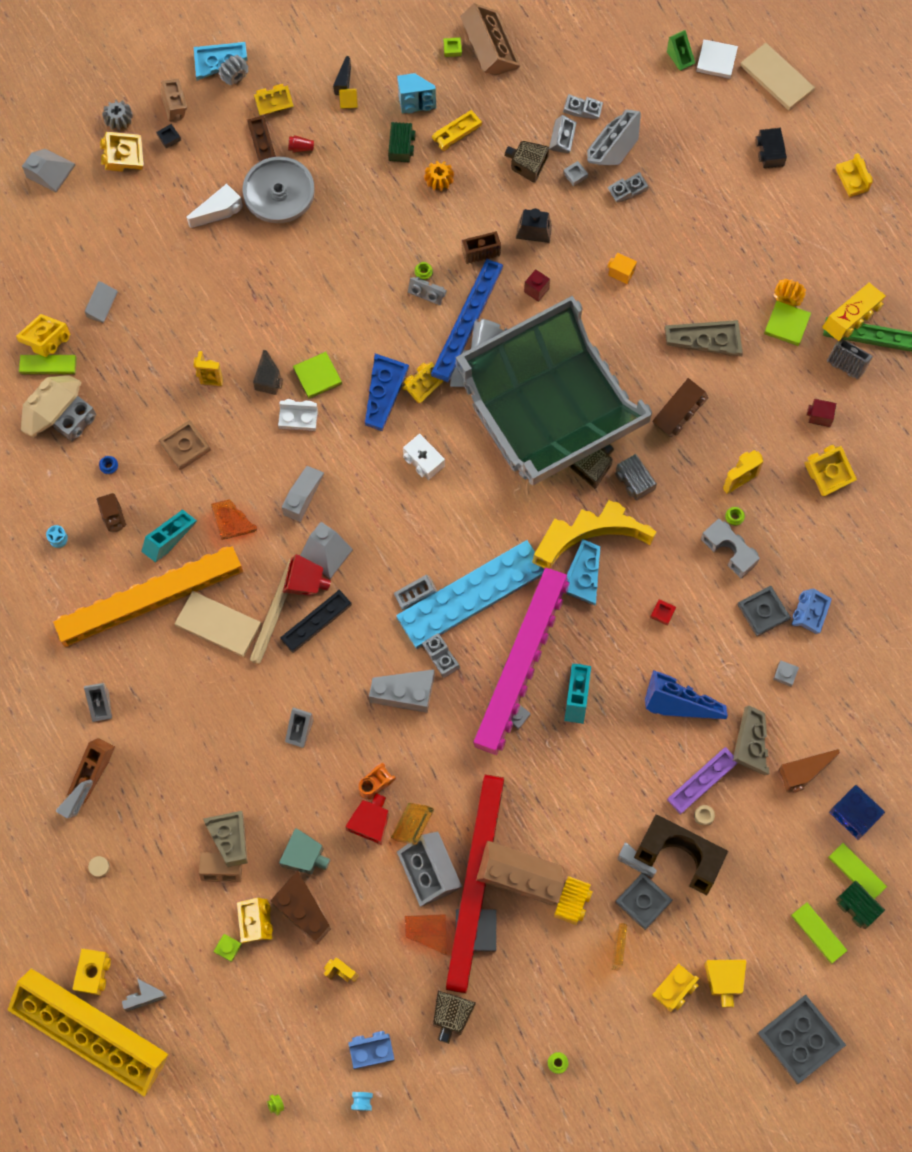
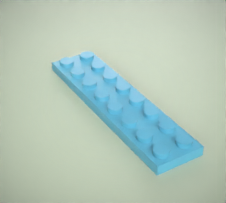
[396,540,545,649]

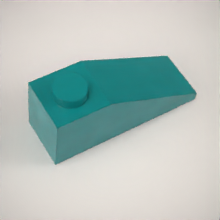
[141,509,197,563]
[564,663,591,724]

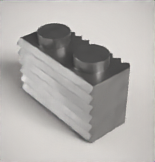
[827,339,873,379]
[615,454,657,500]

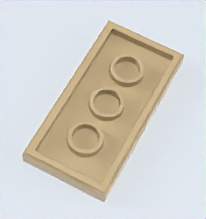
[740,43,815,110]
[175,591,261,657]

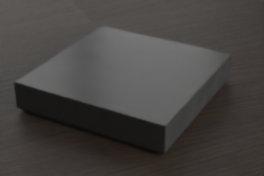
[737,586,791,637]
[615,872,673,930]
[456,909,496,952]

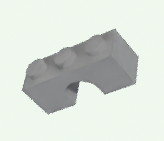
[701,519,760,579]

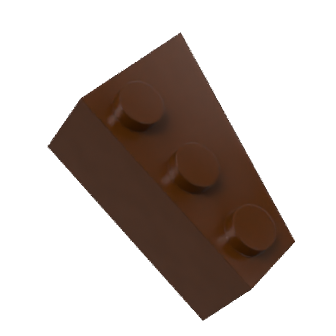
[652,378,709,438]
[271,870,331,945]

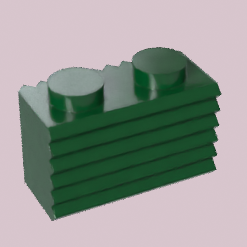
[388,122,416,162]
[836,880,885,929]

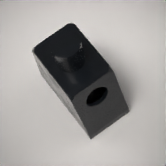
[516,208,552,243]

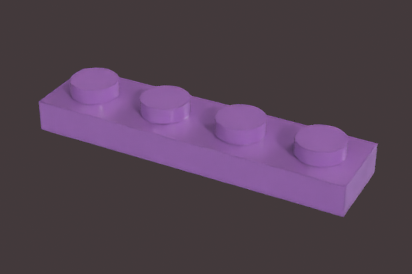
[667,747,738,815]

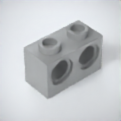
[53,396,96,442]

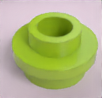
[415,262,433,280]
[725,507,745,526]
[548,1052,569,1074]
[267,1094,284,1116]

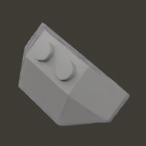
[587,109,641,165]

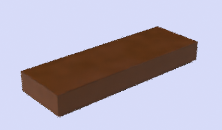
[247,116,276,162]

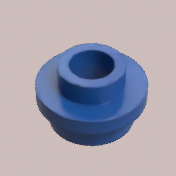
[99,456,118,474]

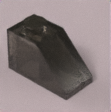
[253,350,283,395]

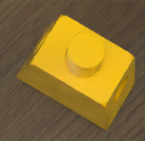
[705,960,746,1008]

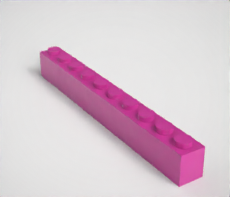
[473,567,570,755]

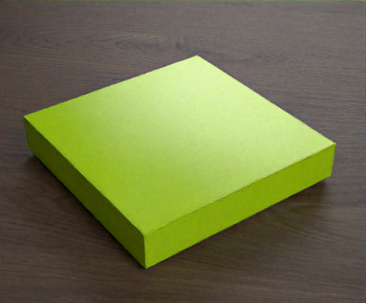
[764,301,811,346]
[293,352,342,399]

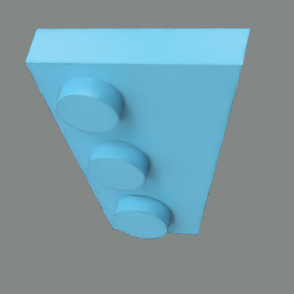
[193,42,248,81]
[565,540,600,606]

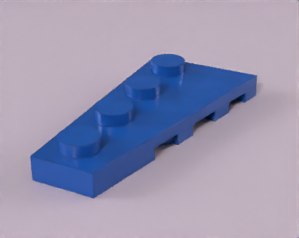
[365,353,409,431]

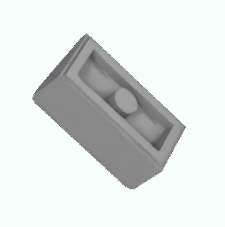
[549,115,577,153]
[85,281,118,323]

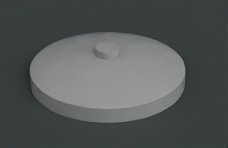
[243,157,315,223]

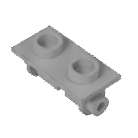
[408,277,447,306]

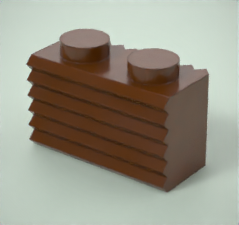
[462,231,501,264]
[96,493,126,532]

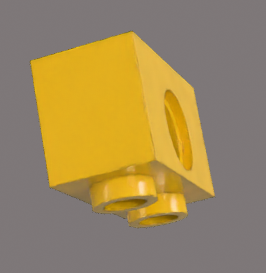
[72,948,111,996]

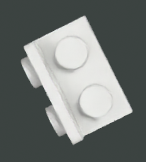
[278,399,318,431]

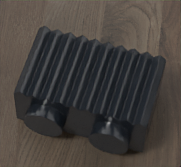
[755,127,787,168]

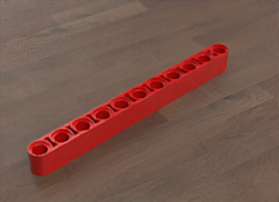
[446,774,504,993]

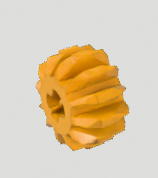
[424,160,454,192]
[774,279,806,307]

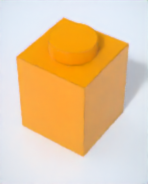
[607,253,637,284]

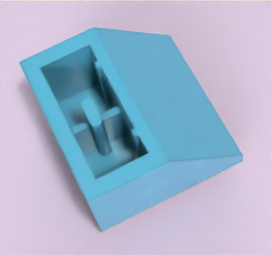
[397,73,436,113]

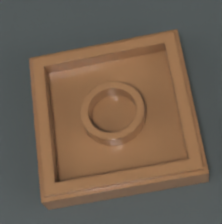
[159,420,211,470]

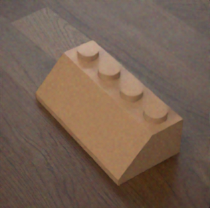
[460,3,520,75]
[476,841,564,905]

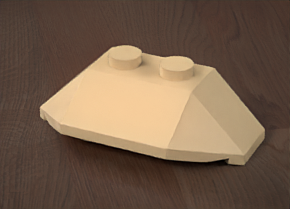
[21,375,81,438]

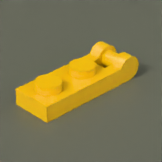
[432,110,482,151]

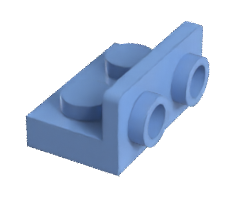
[792,588,832,634]
[348,1031,394,1069]

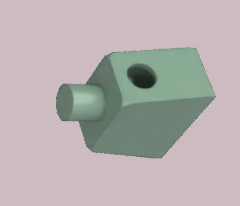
[279,828,331,874]

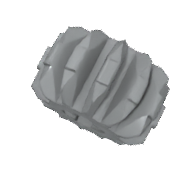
[218,55,249,85]
[102,100,133,131]

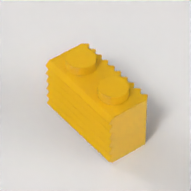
[554,876,593,925]

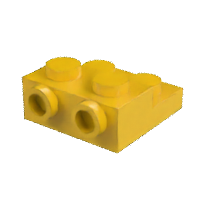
[100,132,143,172]
[16,314,71,357]
[804,444,857,496]
[723,450,763,494]

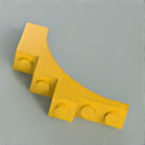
[532,500,657,569]

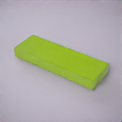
[19,355,77,374]
[828,843,887,899]
[791,903,848,964]

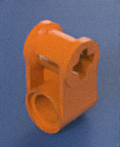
[358,763,396,799]

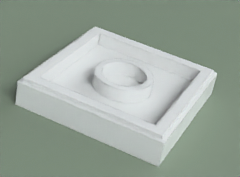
[696,39,738,79]

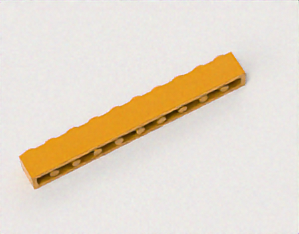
[53,546,243,647]

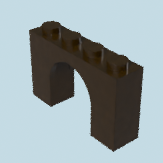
[634,814,728,896]

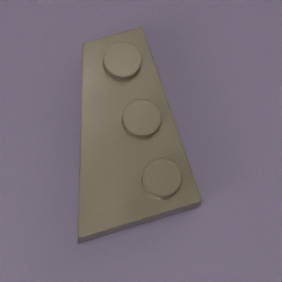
[733,706,769,776]
[203,811,248,867]

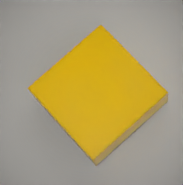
[339,89,358,108]

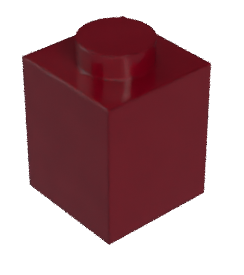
[524,269,550,302]
[806,399,837,427]

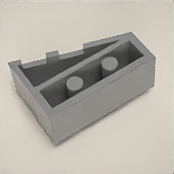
[369,669,435,713]

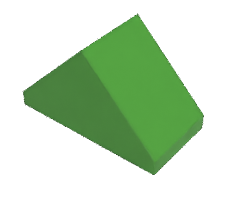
[667,30,695,70]

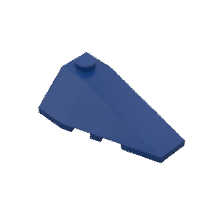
[645,670,728,719]

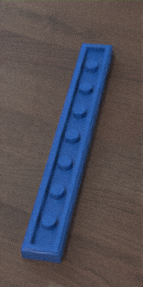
[431,259,503,382]

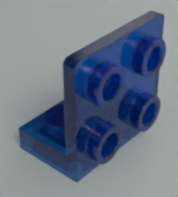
[829,785,885,840]

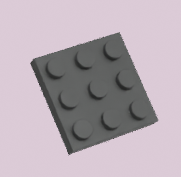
[757,995,846,1084]

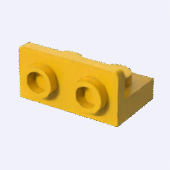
[253,84,294,116]
[835,153,873,197]
[194,351,223,386]
[401,362,443,404]
[237,898,273,943]
[324,957,359,982]
[652,963,699,1012]

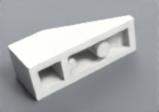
[186,184,243,228]

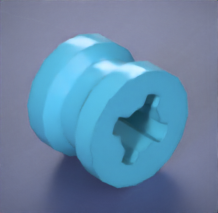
[46,525,68,548]
[351,1092,373,1111]

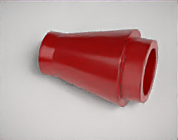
[288,135,314,153]

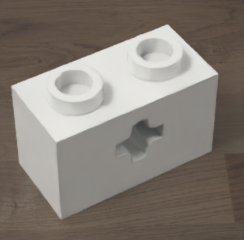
[403,434,445,480]

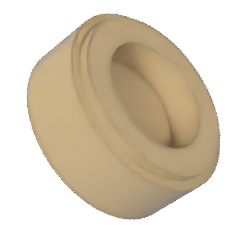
[694,805,715,826]
[88,856,110,878]

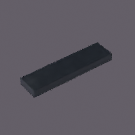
[280,589,352,653]

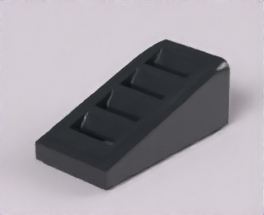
[333,56,351,95]

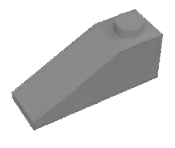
[282,466,324,522]

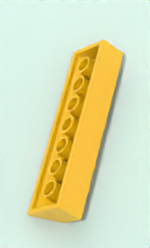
[8,968,169,1097]

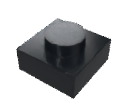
[156,124,181,148]

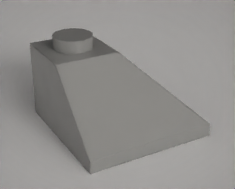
[22,149,75,192]
[300,522,353,579]

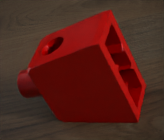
[282,554,331,596]
[345,793,389,845]

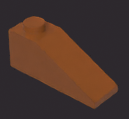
[67,738,115,803]
[779,749,840,793]

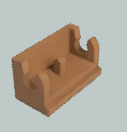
[160,79,187,121]
[199,853,242,882]

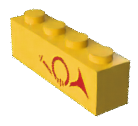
[822,282,886,341]

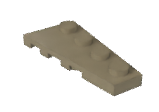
[665,320,743,357]

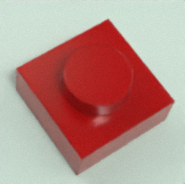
[650,599,676,626]

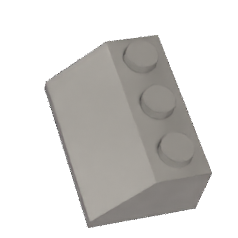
[397,832,462,907]

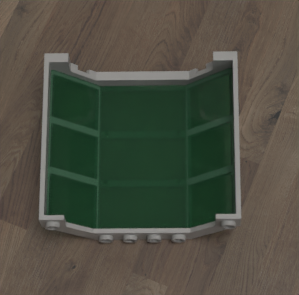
[456,296,652,486]

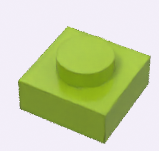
[443,37,462,57]
[213,934,242,962]

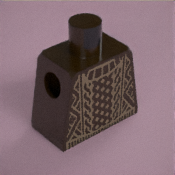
[504,141,549,183]
[569,444,614,489]
[433,990,476,1044]

